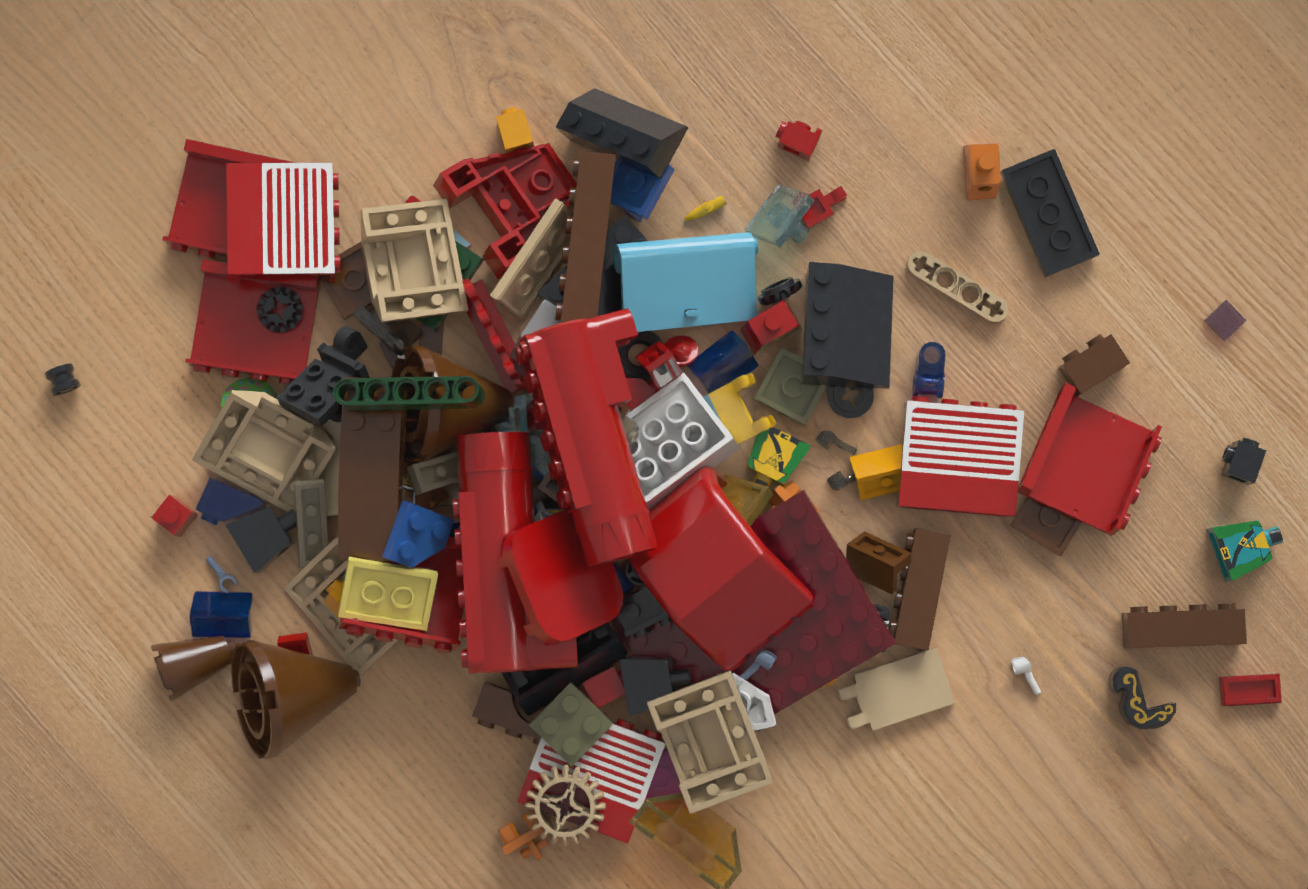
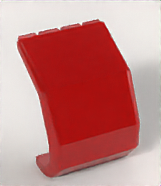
[627,466,814,672]

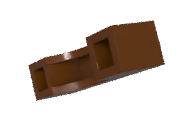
[472,682,541,745]

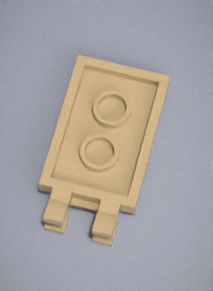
[836,647,956,731]

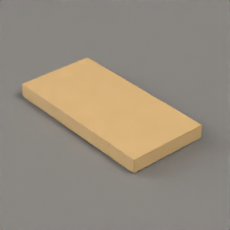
[490,198,573,320]

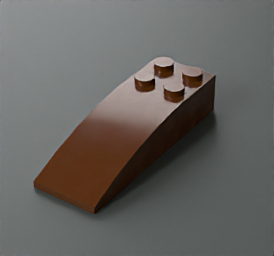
[338,377,408,562]

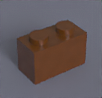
[1058,334,1130,397]

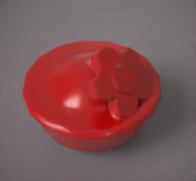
[664,335,699,367]

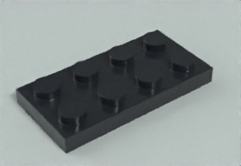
[1000,149,1100,278]

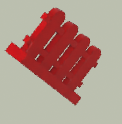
[462,278,527,394]

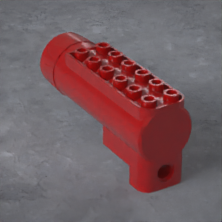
[515,308,658,568]
[453,432,578,674]

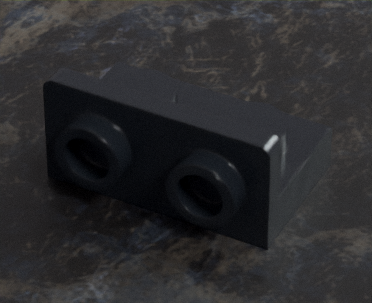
[618,587,672,639]

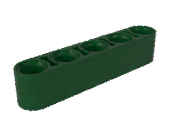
[333,376,485,411]

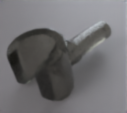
[815,430,857,455]
[827,471,856,491]

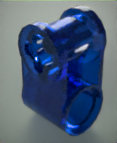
[912,342,946,399]

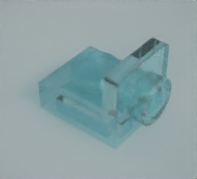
[498,395,528,432]

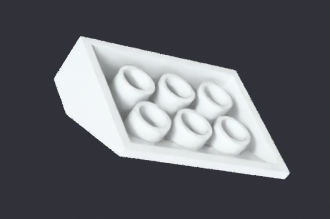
[627,373,740,510]

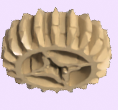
[525,765,606,847]

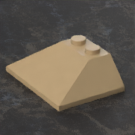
[361,199,468,323]
[192,390,337,512]
[283,536,399,676]
[647,670,774,814]

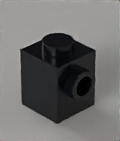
[1221,438,1267,485]

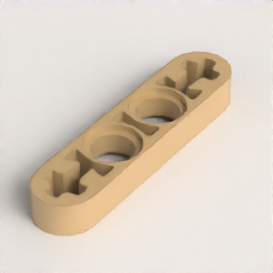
[907,251,1008,324]

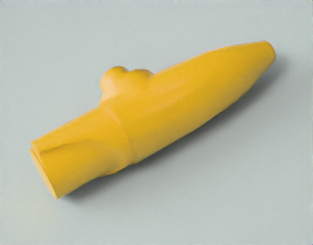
[684,195,727,221]

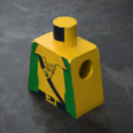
[746,427,811,496]

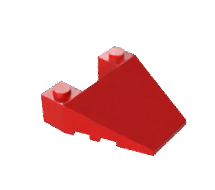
[433,143,577,280]

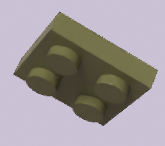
[754,347,827,426]
[529,682,613,767]

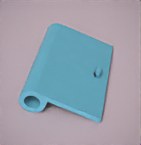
[613,232,758,332]

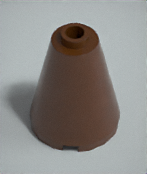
[151,636,234,701]

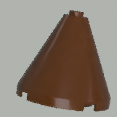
[391,345,516,464]
[231,640,361,759]

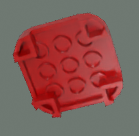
[497,510,623,646]

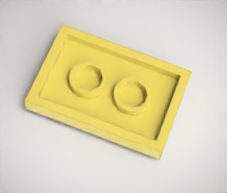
[338,557,438,631]

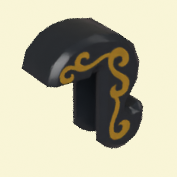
[1109,667,1176,729]

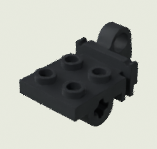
[277,326,370,427]

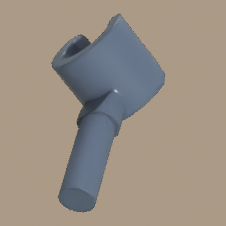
[206,556,238,593]
[739,650,777,680]

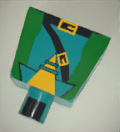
[1206,520,1283,582]

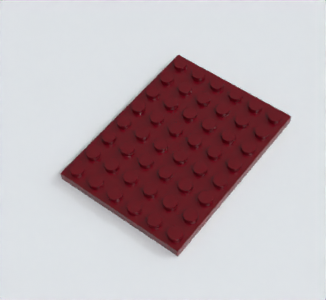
[611,490,896,714]

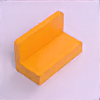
[850,444,903,500]

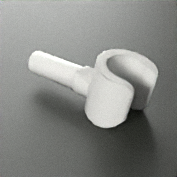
[1011,657,1041,695]

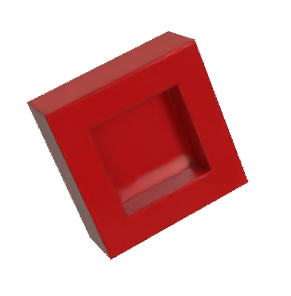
[277,632,314,656]

